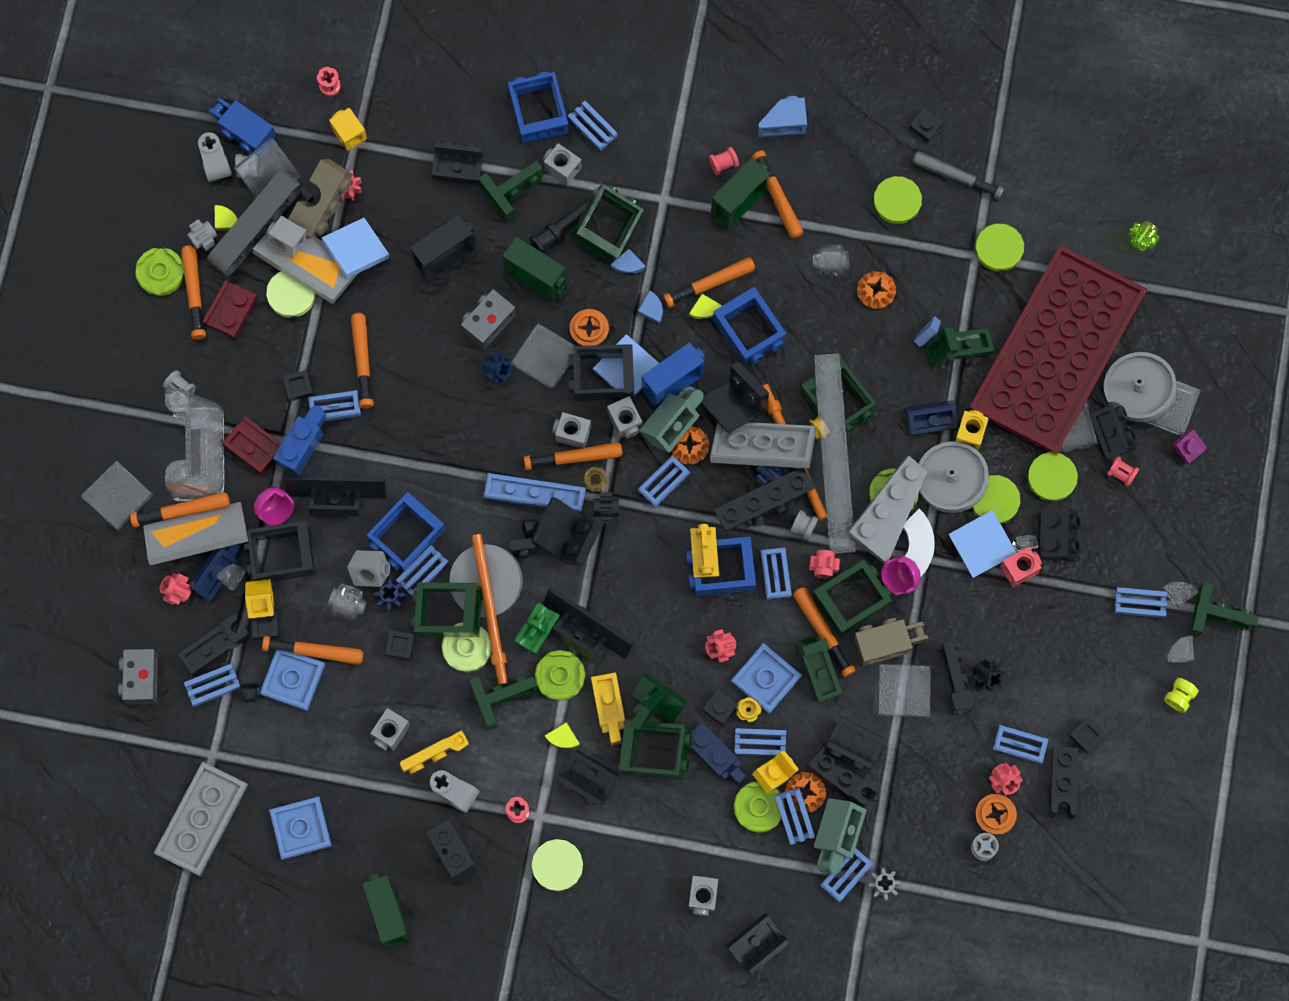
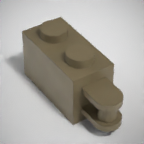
[853,618,929,667]

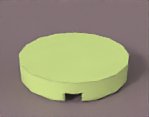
[266,272,315,318]
[442,623,492,673]
[532,839,583,892]

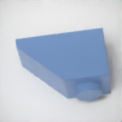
[758,96,807,137]

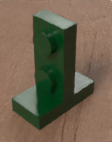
[478,161,543,223]
[925,327,995,369]
[1188,582,1259,637]
[794,634,843,702]
[630,673,687,731]
[469,676,538,731]

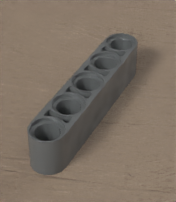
[207,170,303,276]

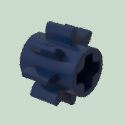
[482,352,512,384]
[756,466,786,486]
[374,579,406,612]

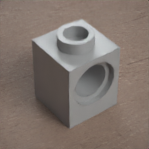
[543,143,582,186]
[266,216,306,260]
[607,396,642,439]
[552,412,591,449]
[347,550,390,587]
[370,708,410,751]
[688,876,718,916]

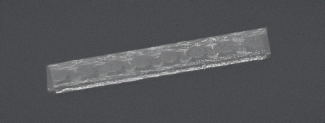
[814,353,856,554]

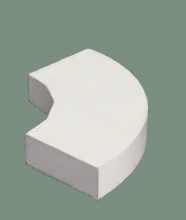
[903,509,934,577]

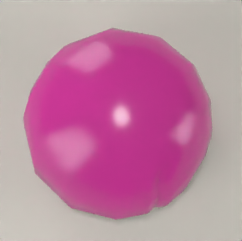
[254,487,294,526]
[881,556,921,595]

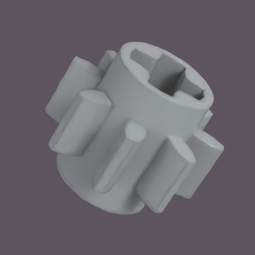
[187,219,217,251]
[868,868,901,901]

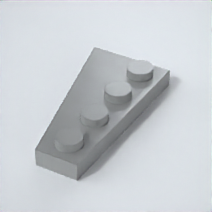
[847,456,927,564]

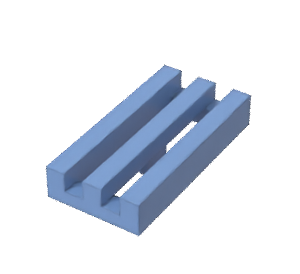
[567,101,618,151]
[308,390,361,421]
[638,455,690,508]
[396,545,449,597]
[760,547,792,600]
[1114,587,1167,618]
[184,664,240,707]
[992,725,1049,764]
[734,728,786,757]
[775,788,815,845]
[820,848,873,903]

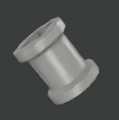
[163,370,196,403]

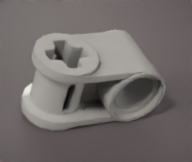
[198,132,232,182]
[430,770,480,814]

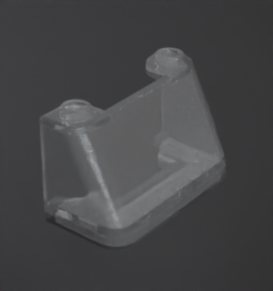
[165,388,224,501]

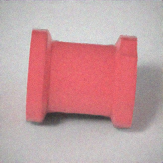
[317,67,341,96]
[708,146,739,176]
[1107,456,1139,488]
[506,797,530,824]

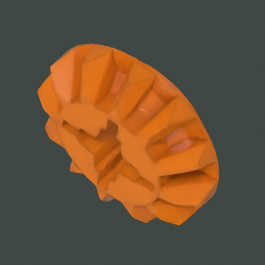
[857,270,896,309]
[570,309,609,346]
[671,426,709,465]
[785,772,826,813]
[975,794,1017,835]

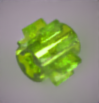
[1128,221,1160,251]

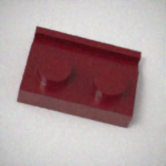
[202,280,258,339]
[222,416,282,475]

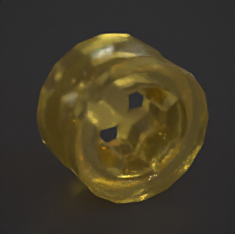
[584,467,607,491]

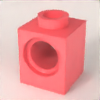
[1000,547,1042,588]

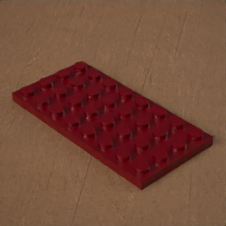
[969,245,1147,455]

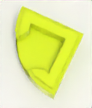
[215,205,238,231]
[689,294,722,319]
[545,722,580,749]

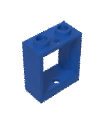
[508,72,569,144]
[713,287,787,366]
[641,342,705,409]
[367,492,446,572]
[686,537,756,597]

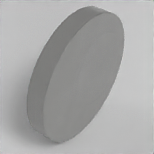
[1104,352,1177,422]
[919,441,989,513]
[449,544,523,617]

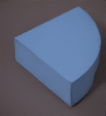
[611,249,645,274]
[638,291,663,324]
[914,316,941,347]

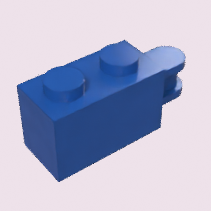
[208,98,276,157]
[273,405,326,476]

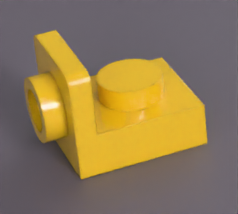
[752,750,798,794]

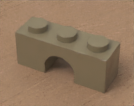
[288,159,353,238]

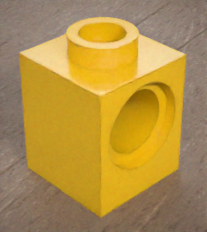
[329,108,367,151]
[955,410,988,451]
[245,579,274,619]

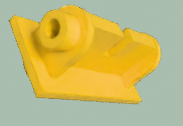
[690,524,719,578]

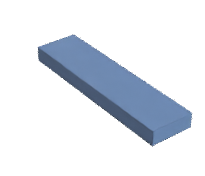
[483,473,586,514]

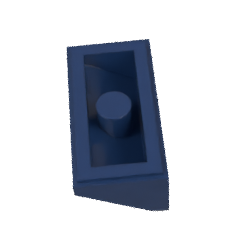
[905,400,959,435]

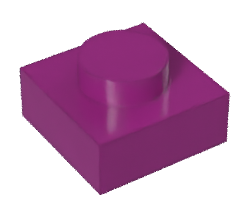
[1172,429,1207,464]

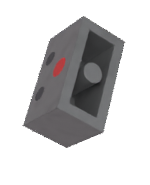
[461,289,516,350]
[118,649,158,705]

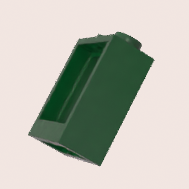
[711,158,770,230]
[570,184,644,263]
[502,237,568,303]
[800,358,876,438]
[812,560,892,637]
[411,582,482,637]
[619,720,692,780]
[362,873,410,949]

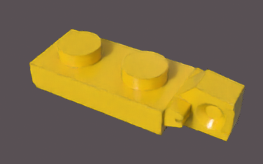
[591,672,625,746]
[400,730,469,775]

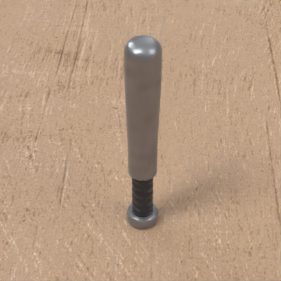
[912,151,1004,200]

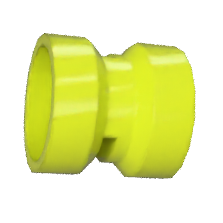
[1164,678,1199,713]

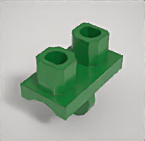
[514,603,560,655]

